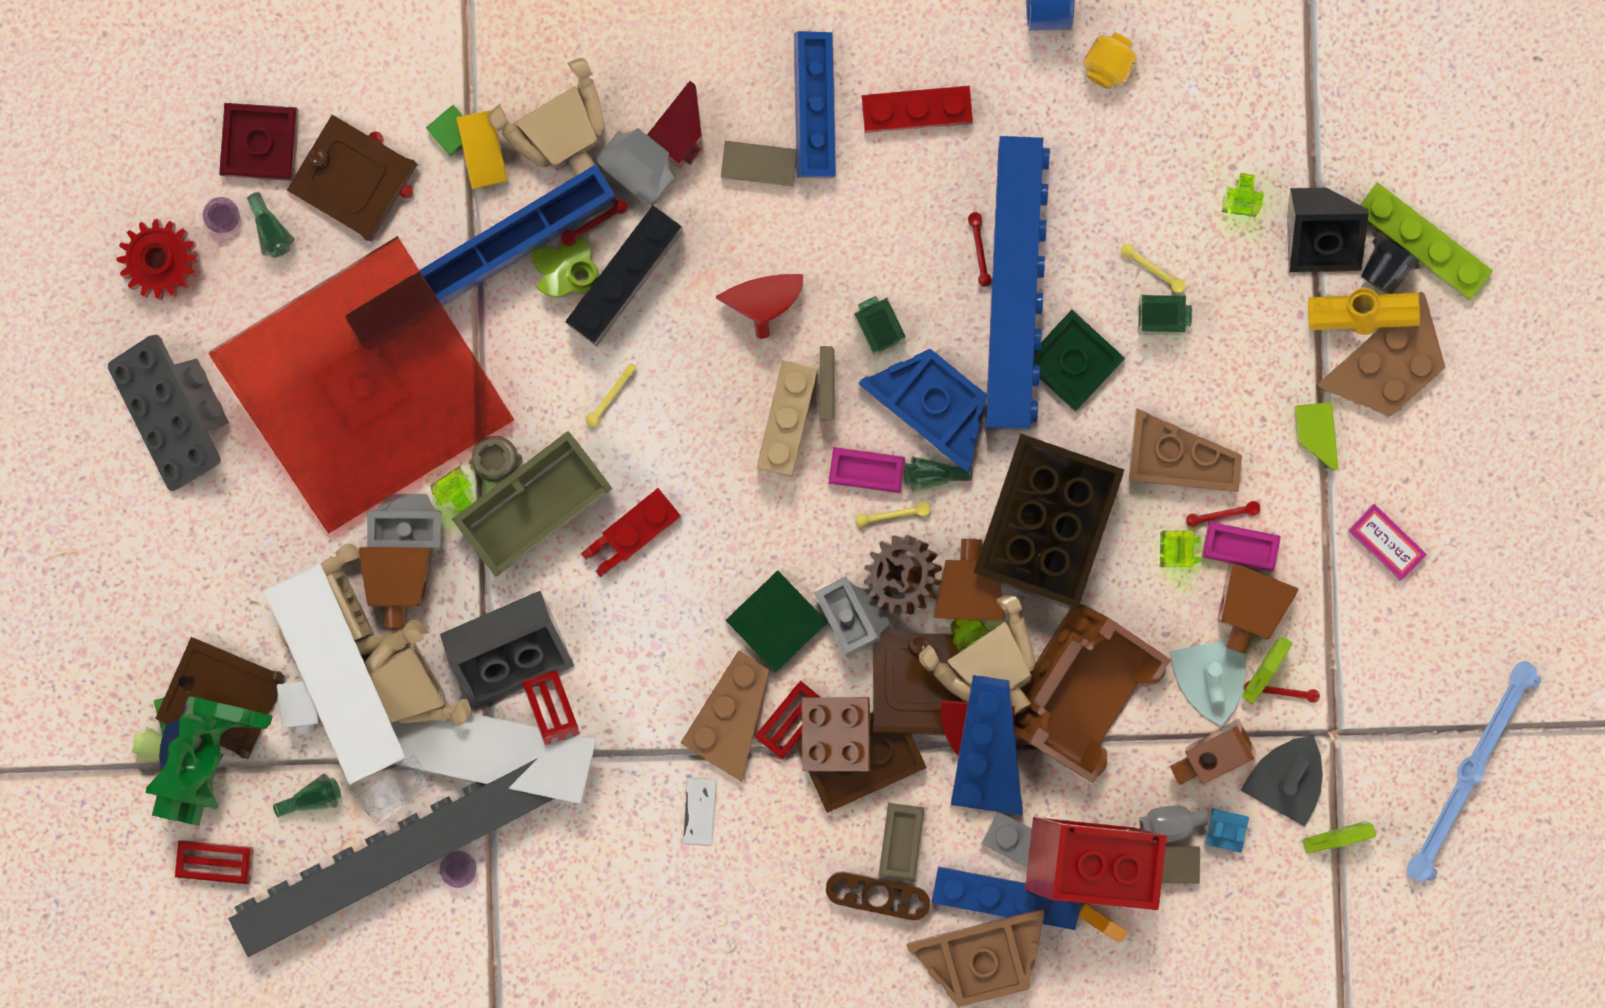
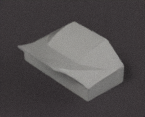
[596,128,676,205]
[367,494,442,548]
[814,576,890,658]

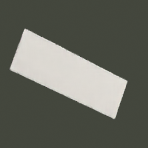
[264,563,406,785]
[391,713,596,804]

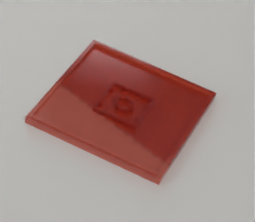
[208,236,514,534]

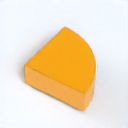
[1078,904,1128,942]

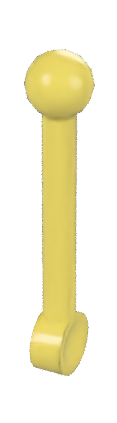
[1120,244,1185,293]
[585,363,637,427]
[855,502,930,528]

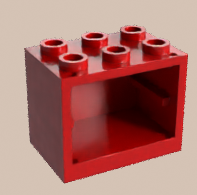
[1025,817,1167,910]

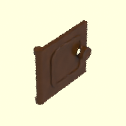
[287,114,418,242]
[870,632,962,735]
[155,636,285,759]

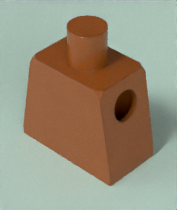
[933,539,1005,621]
[359,547,433,628]
[1217,563,1299,654]
[1170,718,1256,785]

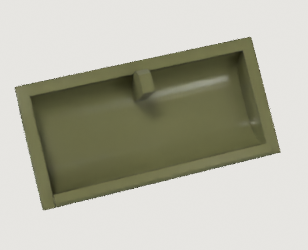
[452,431,613,577]

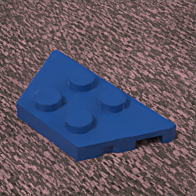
[858,349,987,473]

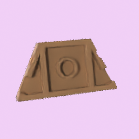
[1316,291,1446,417]
[906,908,1045,1007]

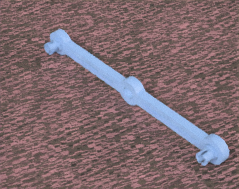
[1407,661,1541,882]

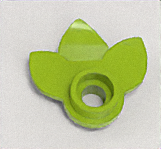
[532,230,600,298]

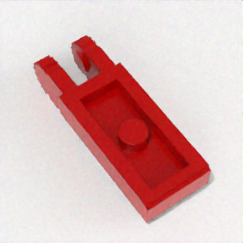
[581,488,681,577]

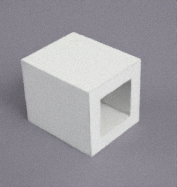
[277,681,322,734]

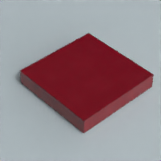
[219,103,299,181]

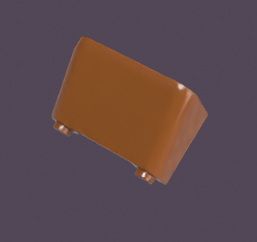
[1014,604,1171,783]

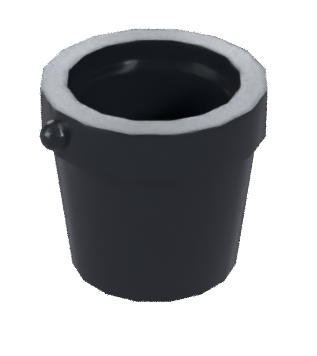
[1361,237,1420,294]

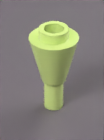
[131,726,162,762]

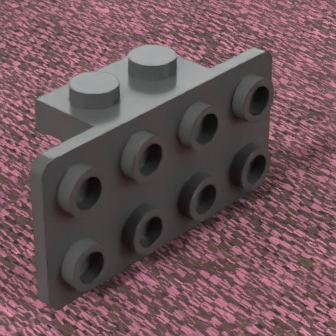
[108,334,229,491]

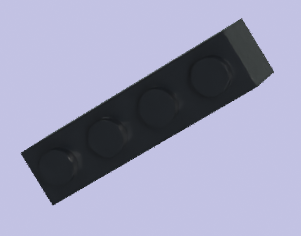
[565,205,683,347]

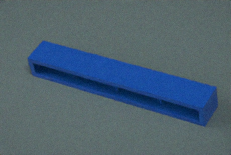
[985,136,1050,431]
[344,164,617,350]

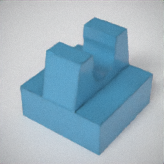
[1204,808,1249,853]

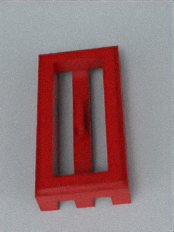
[522,670,580,745]
[754,680,820,760]
[175,840,253,884]

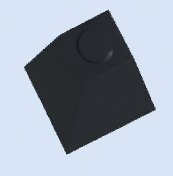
[1287,187,1369,272]

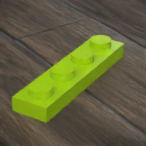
[1360,182,1493,301]

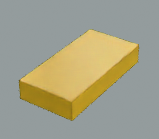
[456,109,508,189]

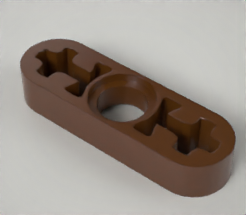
[826,871,930,920]

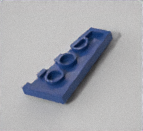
[951,675,1023,815]

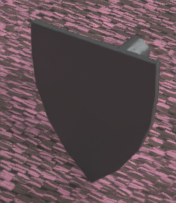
[1241,735,1323,827]

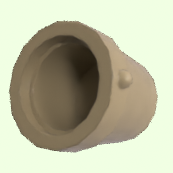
[469,436,522,483]

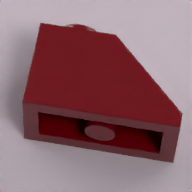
[647,81,703,169]

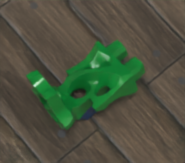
[145,696,273,826]

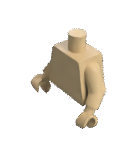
[488,58,604,176]
[279,543,398,656]
[919,594,1036,716]
[365,620,472,726]

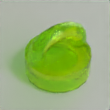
[950,619,990,652]

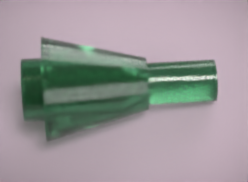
[247,192,295,258]
[904,456,973,492]
[273,773,341,818]

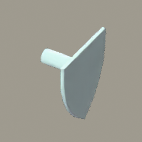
[1170,640,1246,727]

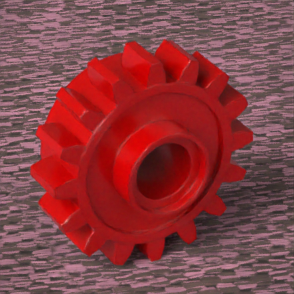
[117,219,200,300]

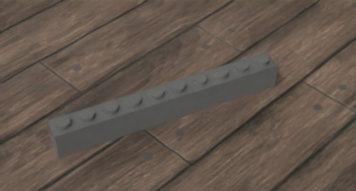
[228,758,555,957]

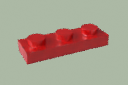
[861,86,973,133]

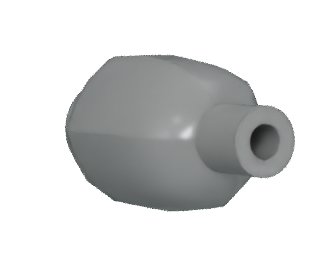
[1139,805,1208,843]

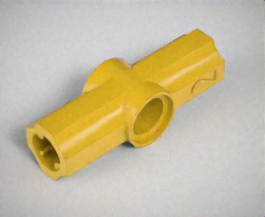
[1308,288,1420,335]

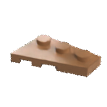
[1128,408,1242,492]
[680,650,769,782]

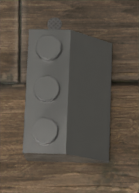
[440,591,574,709]

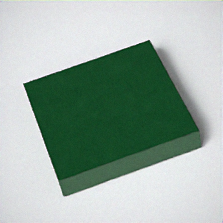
[1033,309,1125,412]
[725,570,828,673]

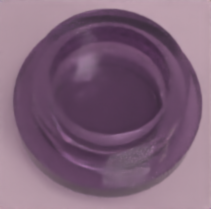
[203,197,240,234]
[440,851,477,888]

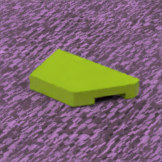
[1294,402,1338,470]
[1242,636,1293,705]
[1302,821,1377,853]

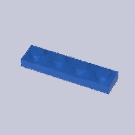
[794,31,836,178]
[931,866,1080,930]

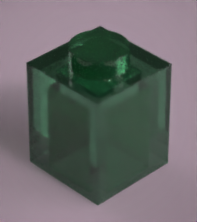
[1138,295,1192,335]
[854,296,906,356]

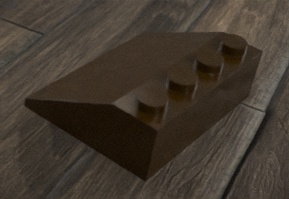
[973,434,1125,610]

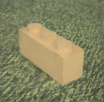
[757,360,818,477]

